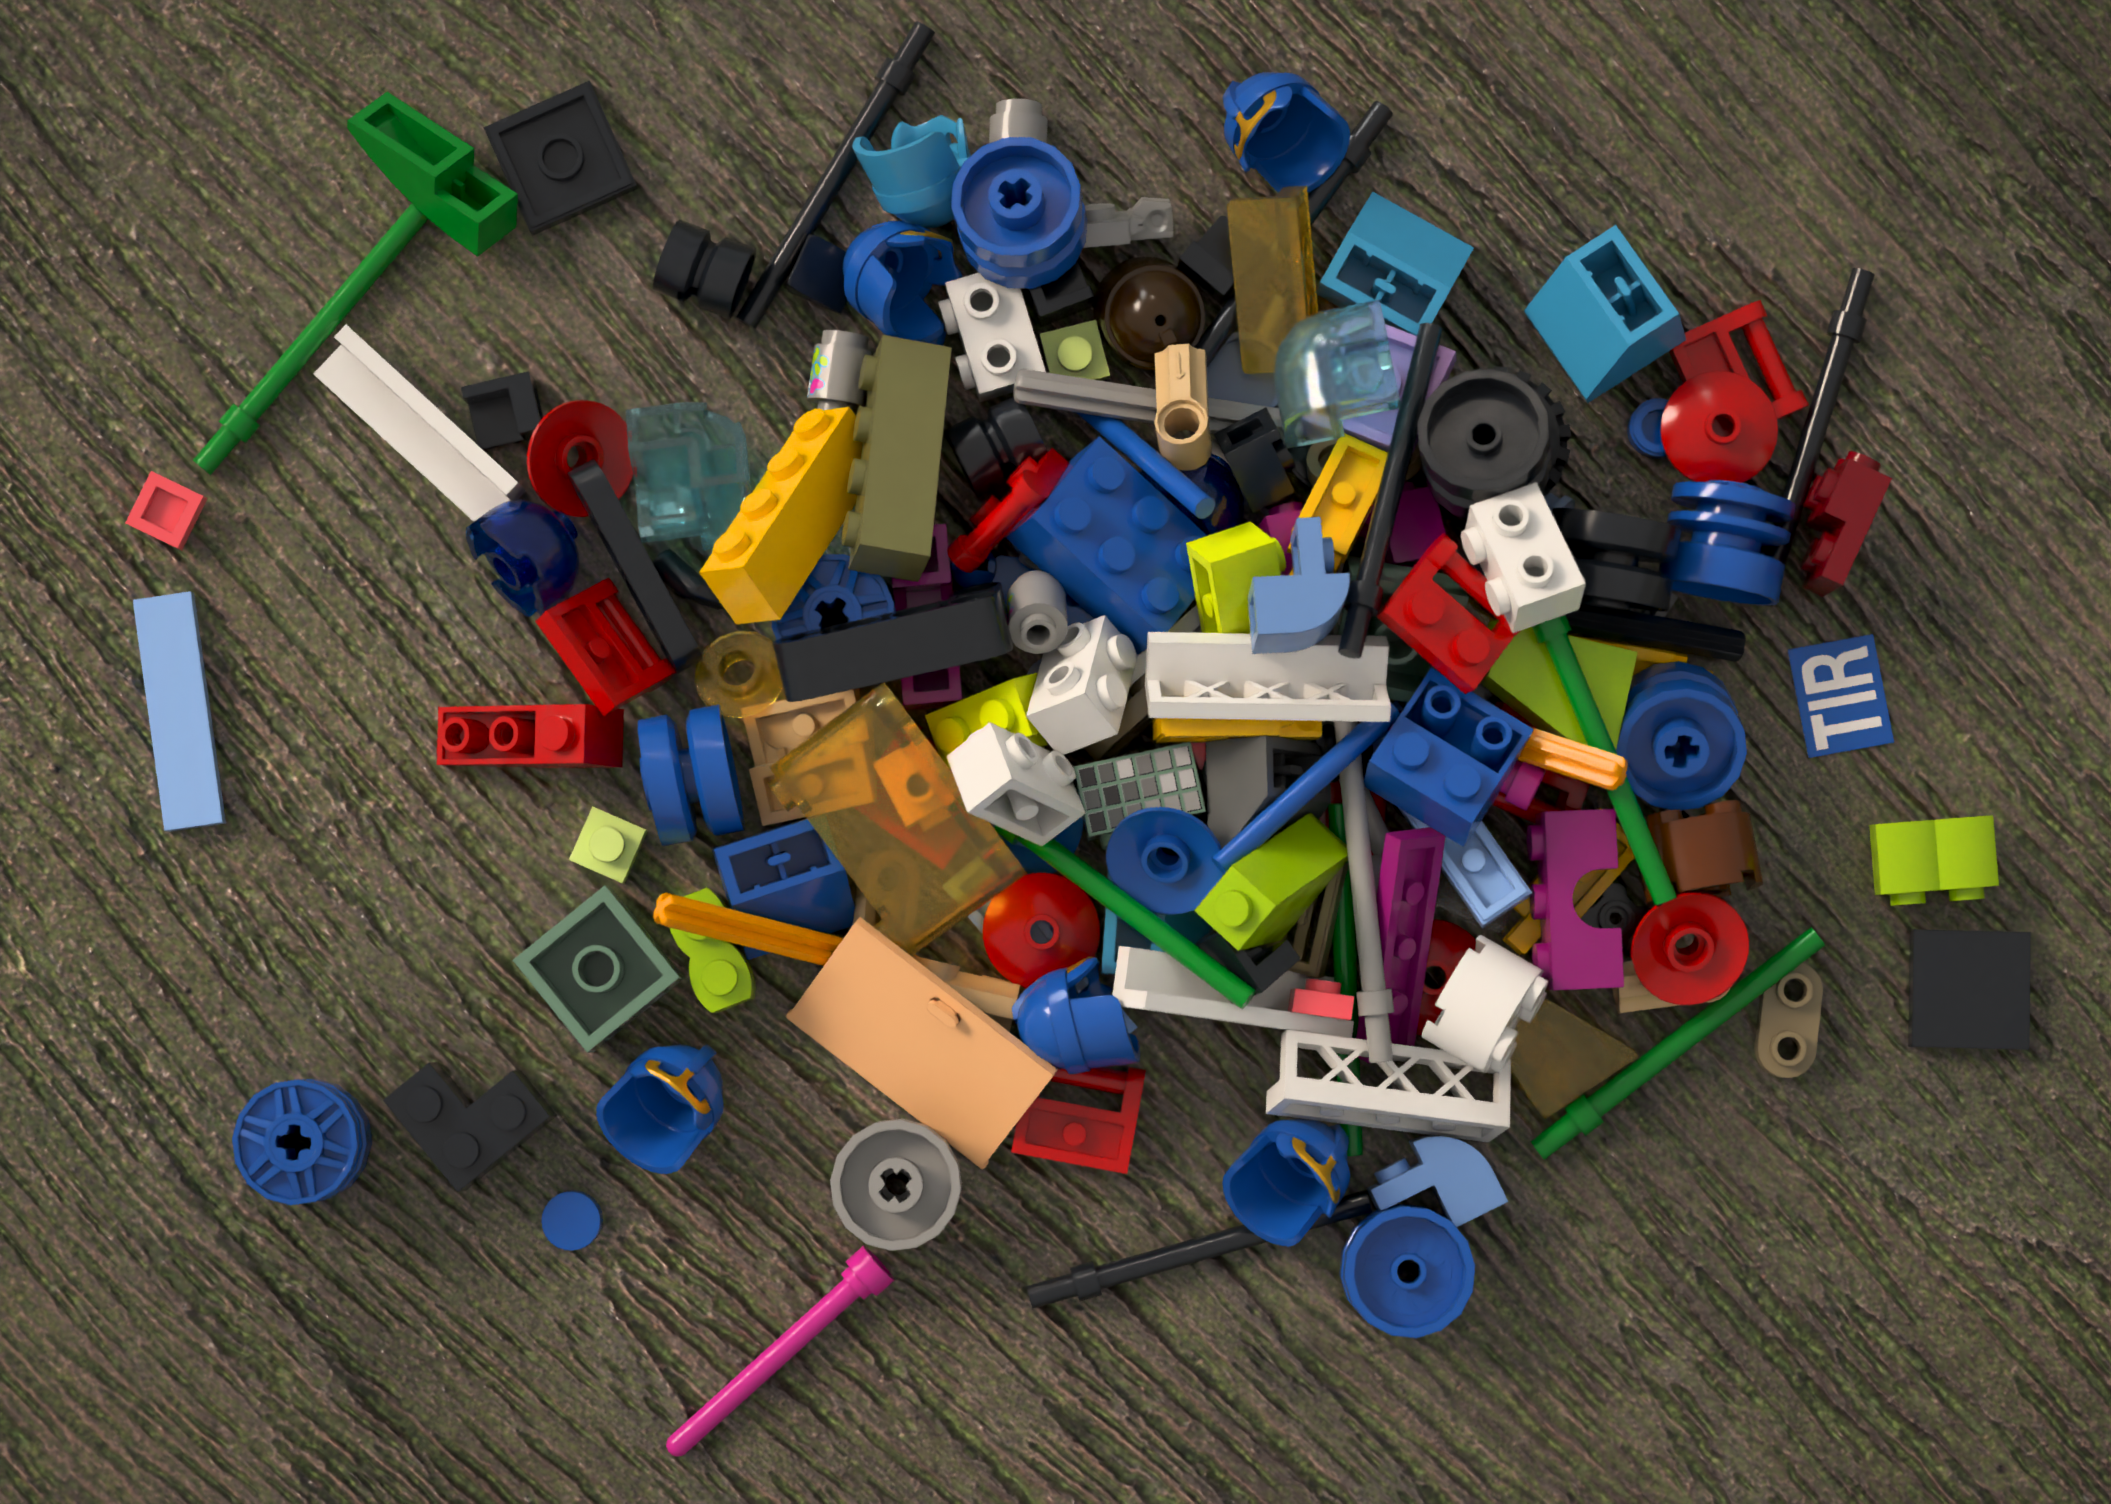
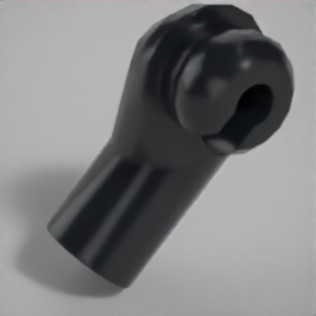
[653,549,724,610]

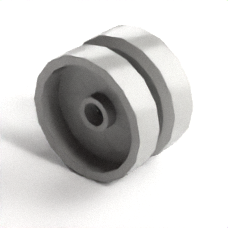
[830,1118,962,1251]

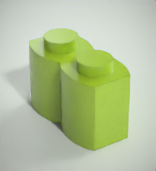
[1869,815,1999,906]
[669,888,756,1014]

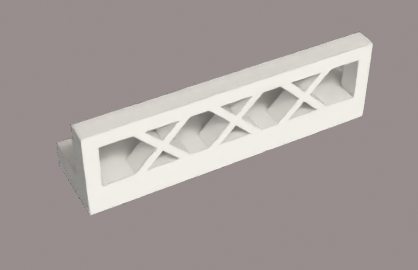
[314,325,526,533]
[1145,632,1391,722]
[1112,946,1354,1038]
[1266,1030,1511,1142]

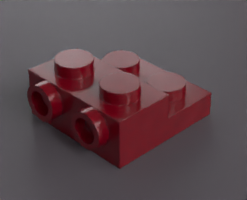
[1800,451,1892,597]

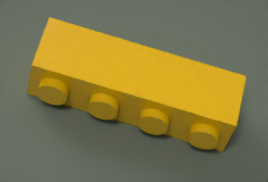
[699,407,862,624]

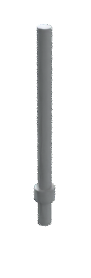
[1334,721,1394,1063]

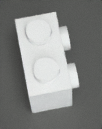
[938,273,1046,402]
[1461,482,1586,633]
[1026,615,1138,755]
[946,722,1085,847]

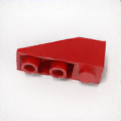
[437,704,624,768]

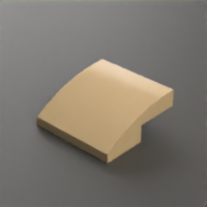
[742,688,876,826]

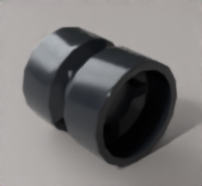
[652,219,757,320]
[944,396,1047,498]

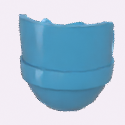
[852,115,971,229]

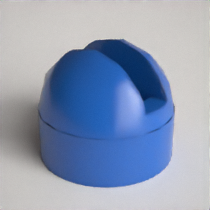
[951,552,997,589]

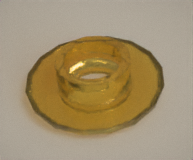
[694,631,783,718]

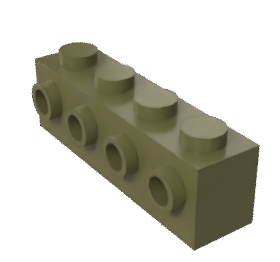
[841,335,952,582]

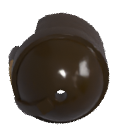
[1093,256,1205,370]

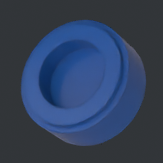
[1627,398,1668,459]
[542,1190,603,1251]

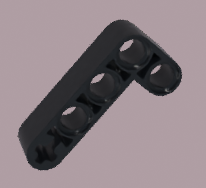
[772,582,1014,702]

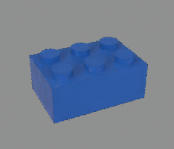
[1006,436,1207,655]

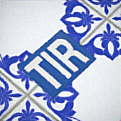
[1787,634,1894,758]

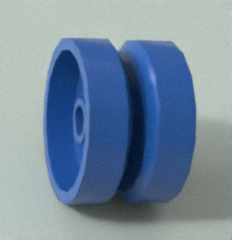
[951,137,1087,289]
[1616,661,1747,810]
[638,704,745,846]
[1339,1204,1475,1338]

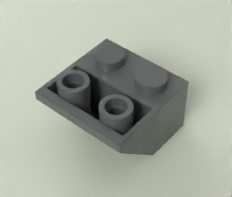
[1203,735,1331,848]

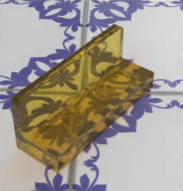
[1227,186,1321,374]

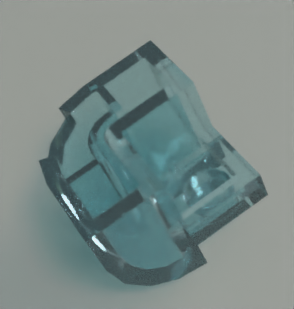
[1274,300,1401,449]
[626,402,753,551]

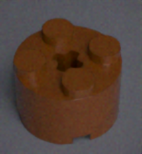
[1640,800,1764,906]

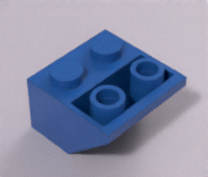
[1364,667,1534,847]
[711,813,855,960]

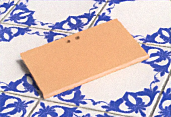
[786,917,1058,1169]

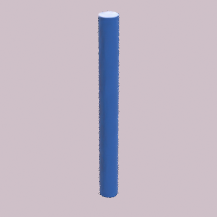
[1076,412,1215,519]
[1211,702,1400,874]

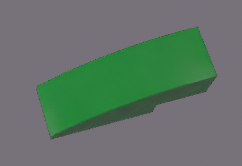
[347,92,518,257]

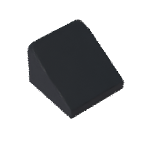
[786,233,847,315]

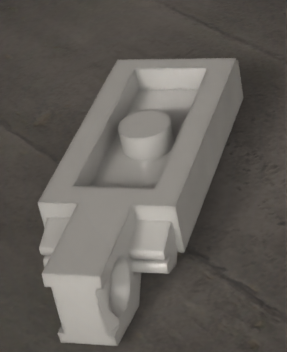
[1083,197,1173,248]

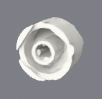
[1422,935,1549,1074]

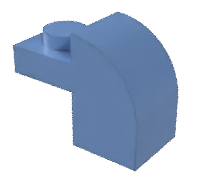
[1247,517,1350,654]
[1366,1135,1508,1227]

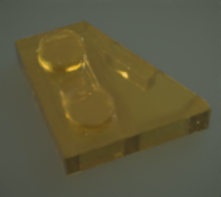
[1510,999,1639,1119]

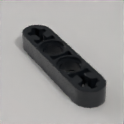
[567,459,703,674]

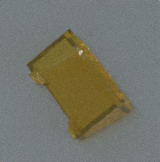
[767,682,1027,956]

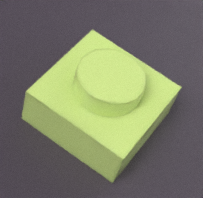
[1039,320,1110,381]
[569,806,648,884]

